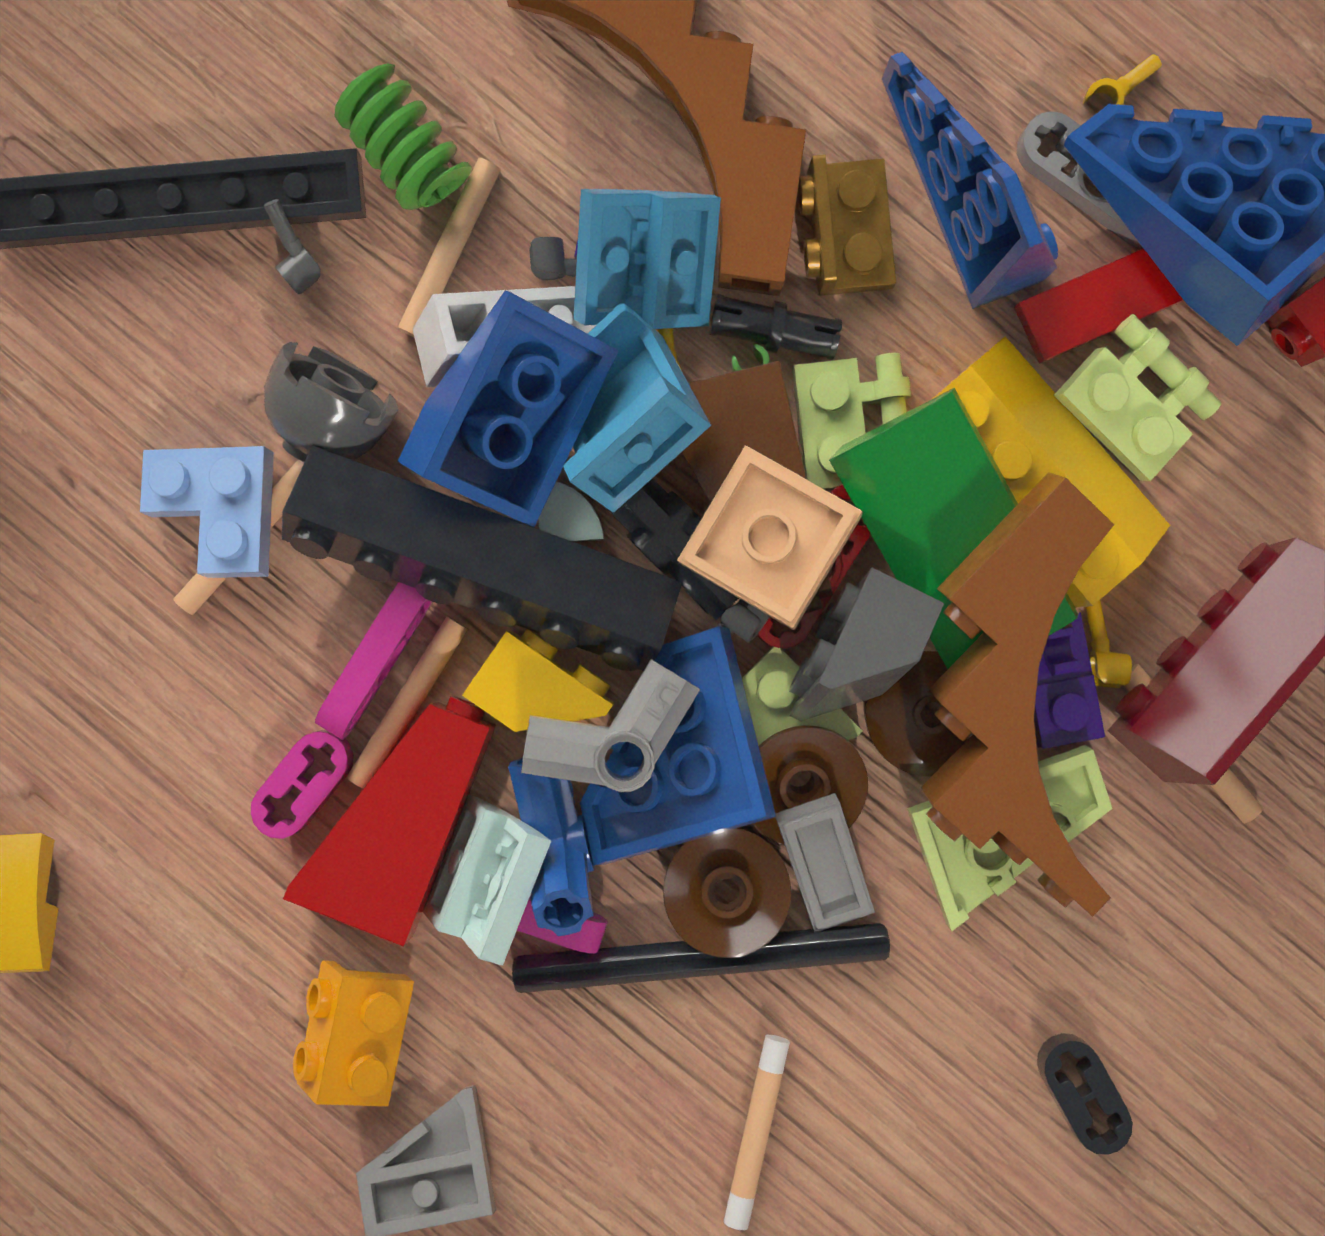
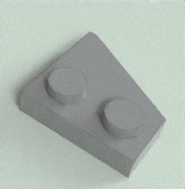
[356,1085,496,1236]

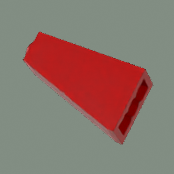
[283,696,496,947]

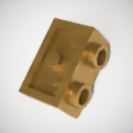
[798,154,896,296]

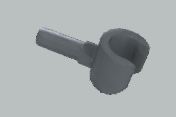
[264,199,321,294]
[529,237,577,280]
[716,599,770,643]

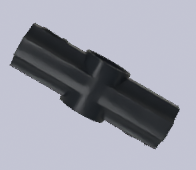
[605,478,739,620]

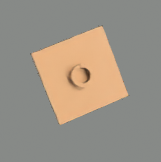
[677,445,862,630]

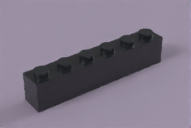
[282,445,683,671]

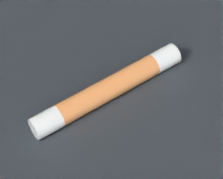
[723,1035,790,1230]

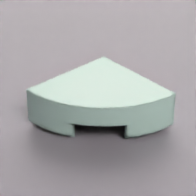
[539,482,604,542]

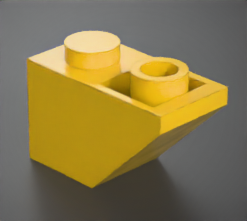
[462,629,615,732]

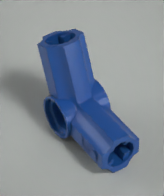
[508,757,595,936]

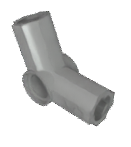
[521,659,700,792]

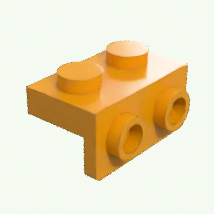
[293,960,414,1106]

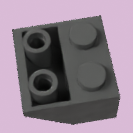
[789,567,944,721]

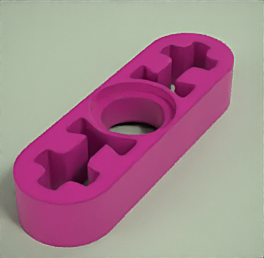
[315,582,433,740]

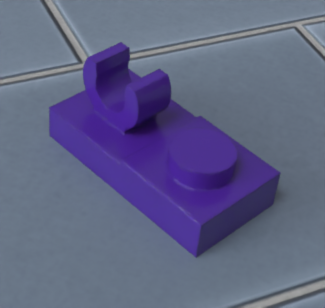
[1034,612,1105,749]

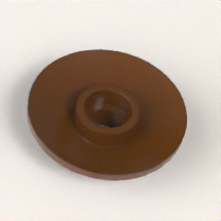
[865,651,973,776]
[752,725,868,846]
[663,828,791,958]

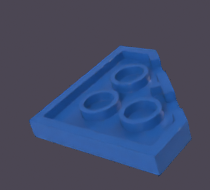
[580,626,776,865]

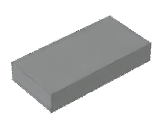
[775,793,875,932]

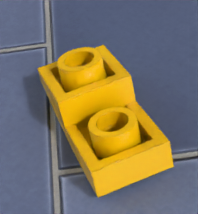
[0,833,59,973]

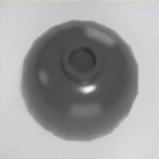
[264,342,399,462]

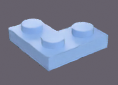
[140,446,274,578]

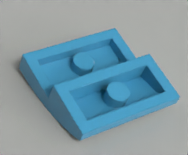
[573,189,721,329]

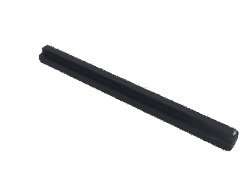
[512,923,890,993]

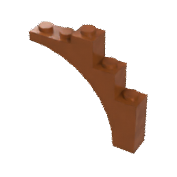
[507,0,807,296]
[921,472,1114,917]

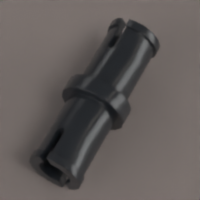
[709,294,842,360]

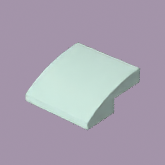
[423,795,551,966]

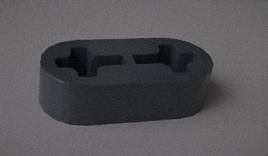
[1037,1033,1133,1155]

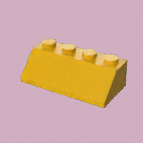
[931,336,1171,608]

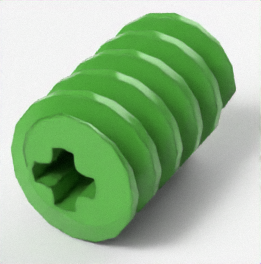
[334,63,472,210]

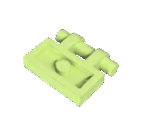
[1054,314,1221,481]
[792,353,911,490]

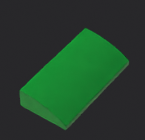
[829,388,1079,669]

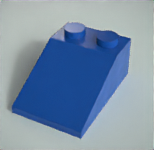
[397,290,619,527]

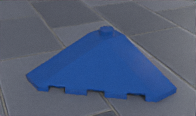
[882,52,1058,309]
[1064,104,1325,346]

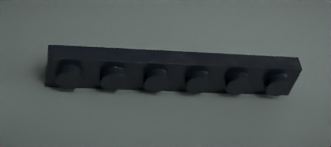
[0,148,366,249]

